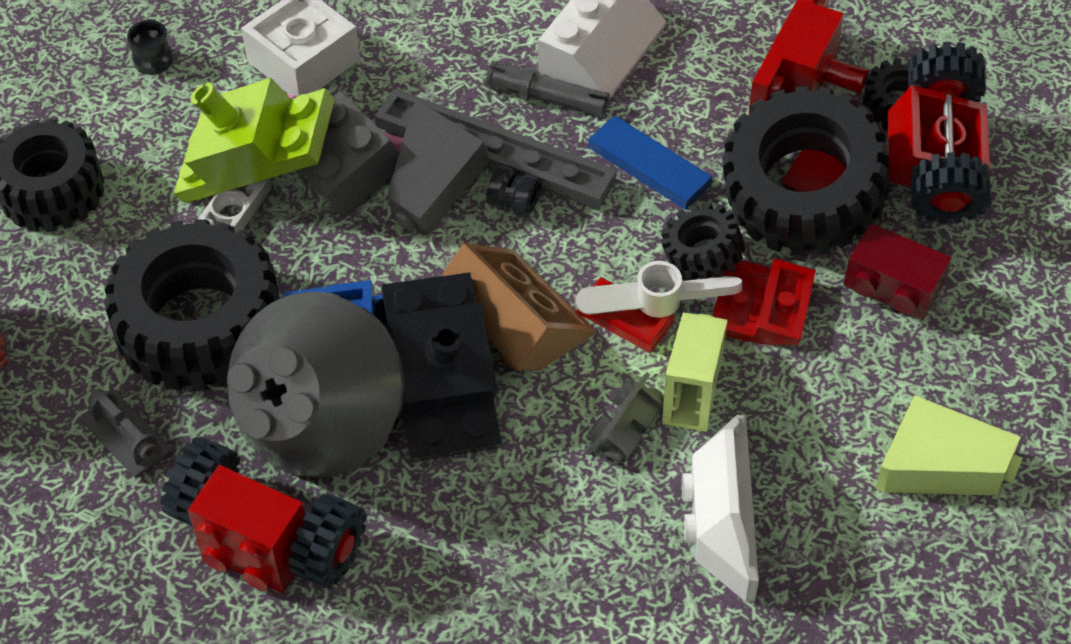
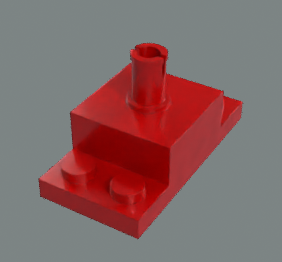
[748,0,869,116]

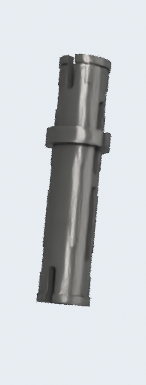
[486,61,610,118]

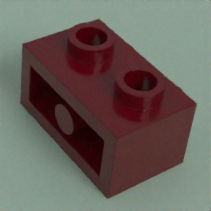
[843,223,952,320]

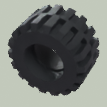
[0,118,104,232]

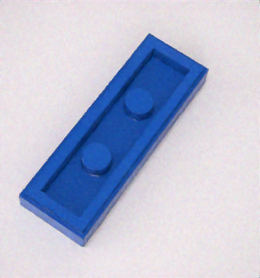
[588,115,712,210]

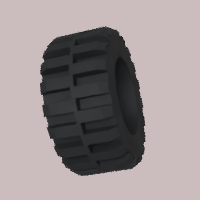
[722,86,889,256]
[104,219,280,391]

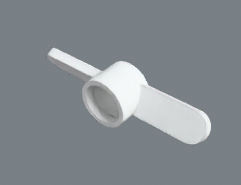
[575,261,742,318]

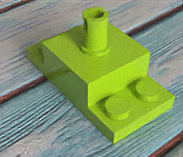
[174,78,335,202]

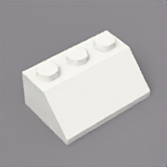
[538,0,667,100]

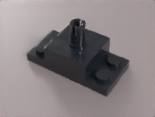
[381,272,502,463]

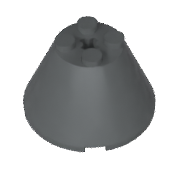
[227,292,404,478]

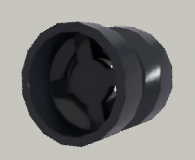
[127,20,173,75]
[486,165,542,218]

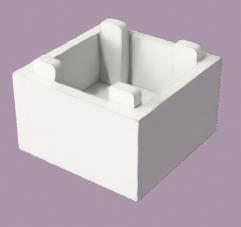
[241,0,360,96]

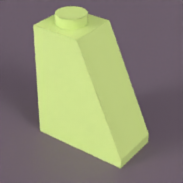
[662,312,727,432]
[875,395,1023,496]

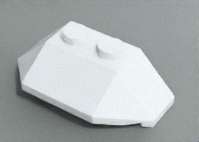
[682,415,759,602]

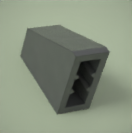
[387,100,490,235]

